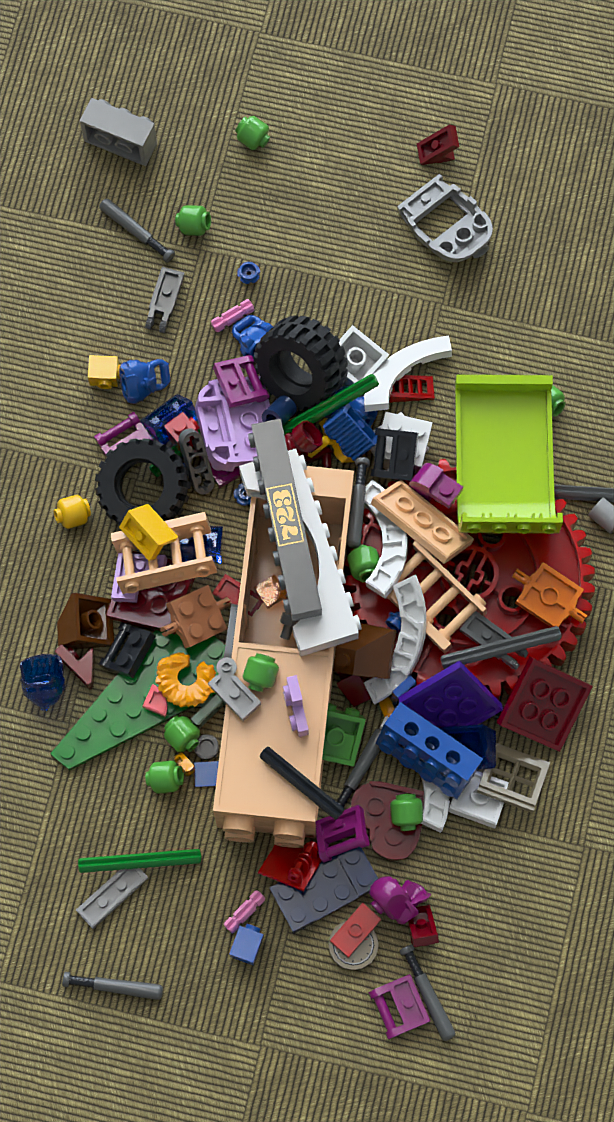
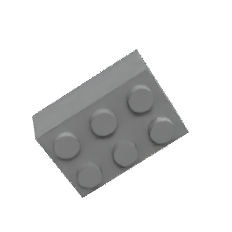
[80,98,157,166]

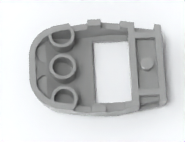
[397,174,493,262]

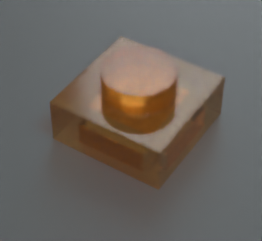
[254,575,287,609]

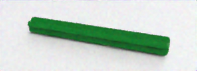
[283,374,379,435]
[78,849,202,873]

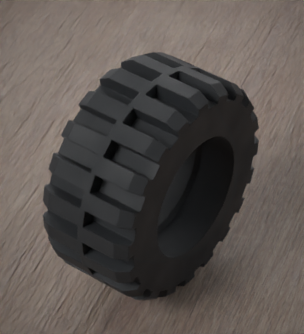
[254,315,348,410]
[95,438,191,525]

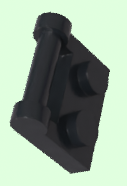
[370,428,419,481]
[98,622,156,678]

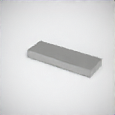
[76,868,149,929]

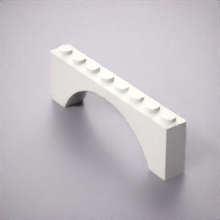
[239,449,362,657]

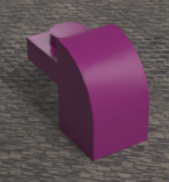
[409,463,463,509]

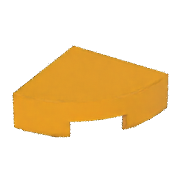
[174,752,195,777]

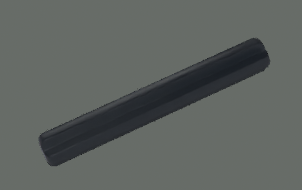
[260,746,344,820]

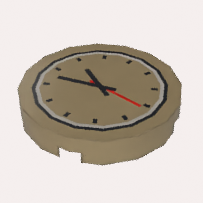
[328,921,379,971]

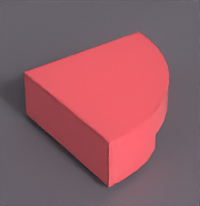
[143,684,168,717]

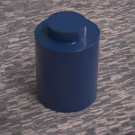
[262,396,297,427]

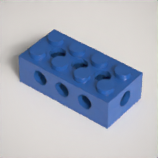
[375,702,483,799]

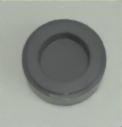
[195,735,219,760]

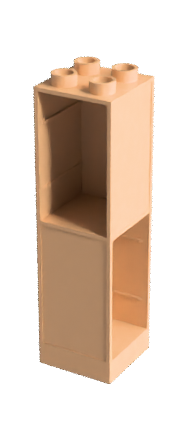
[213,466,354,848]

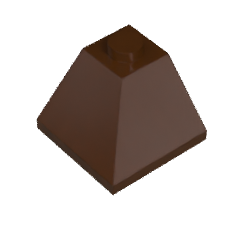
[57,593,114,649]
[333,623,396,679]

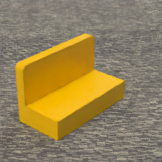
[119,504,178,561]

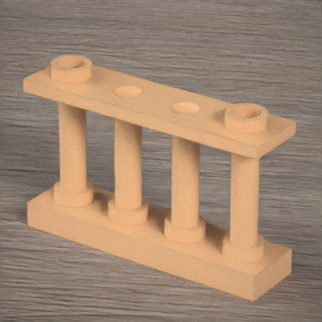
[111,512,217,594]
[387,541,487,654]

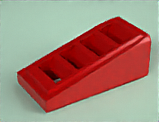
[389,375,435,403]

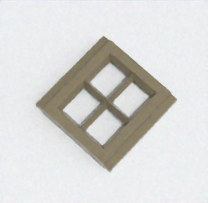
[477,742,550,813]

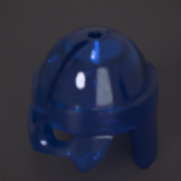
[20,654,66,711]

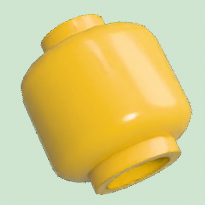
[54,495,91,529]

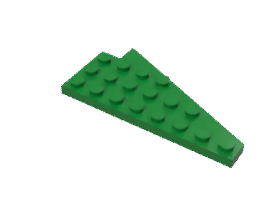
[50,630,226,771]

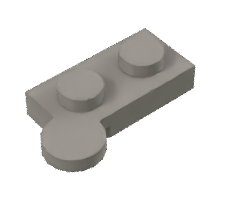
[208,657,261,721]

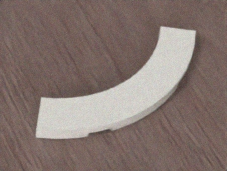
[364,336,452,412]
[364,480,408,599]
[364,575,427,705]
[380,708,450,833]

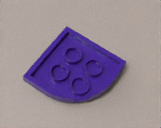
[398,661,503,730]

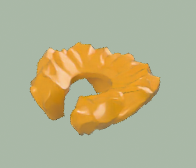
[156,652,216,707]

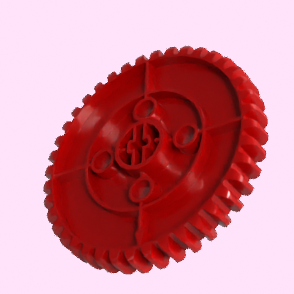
[342,459,595,700]

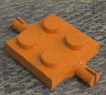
[512,562,587,627]

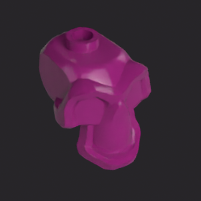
[369,876,431,925]

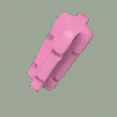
[211,299,254,332]
[224,890,265,933]

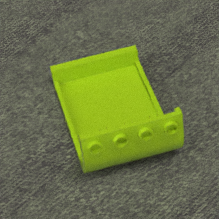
[455,375,563,534]

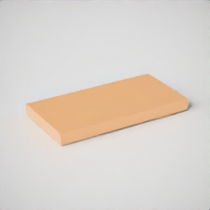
[370,480,474,564]

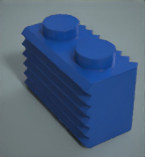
[323,403,377,461]

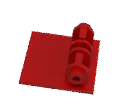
[258,841,322,891]

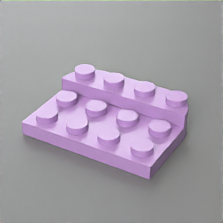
[195,376,270,471]

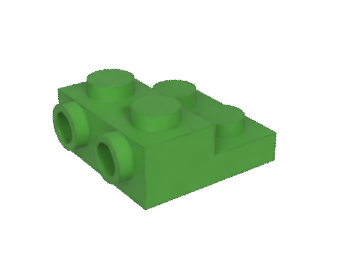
[322,703,366,767]

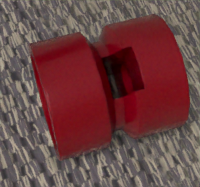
[284,420,323,458]

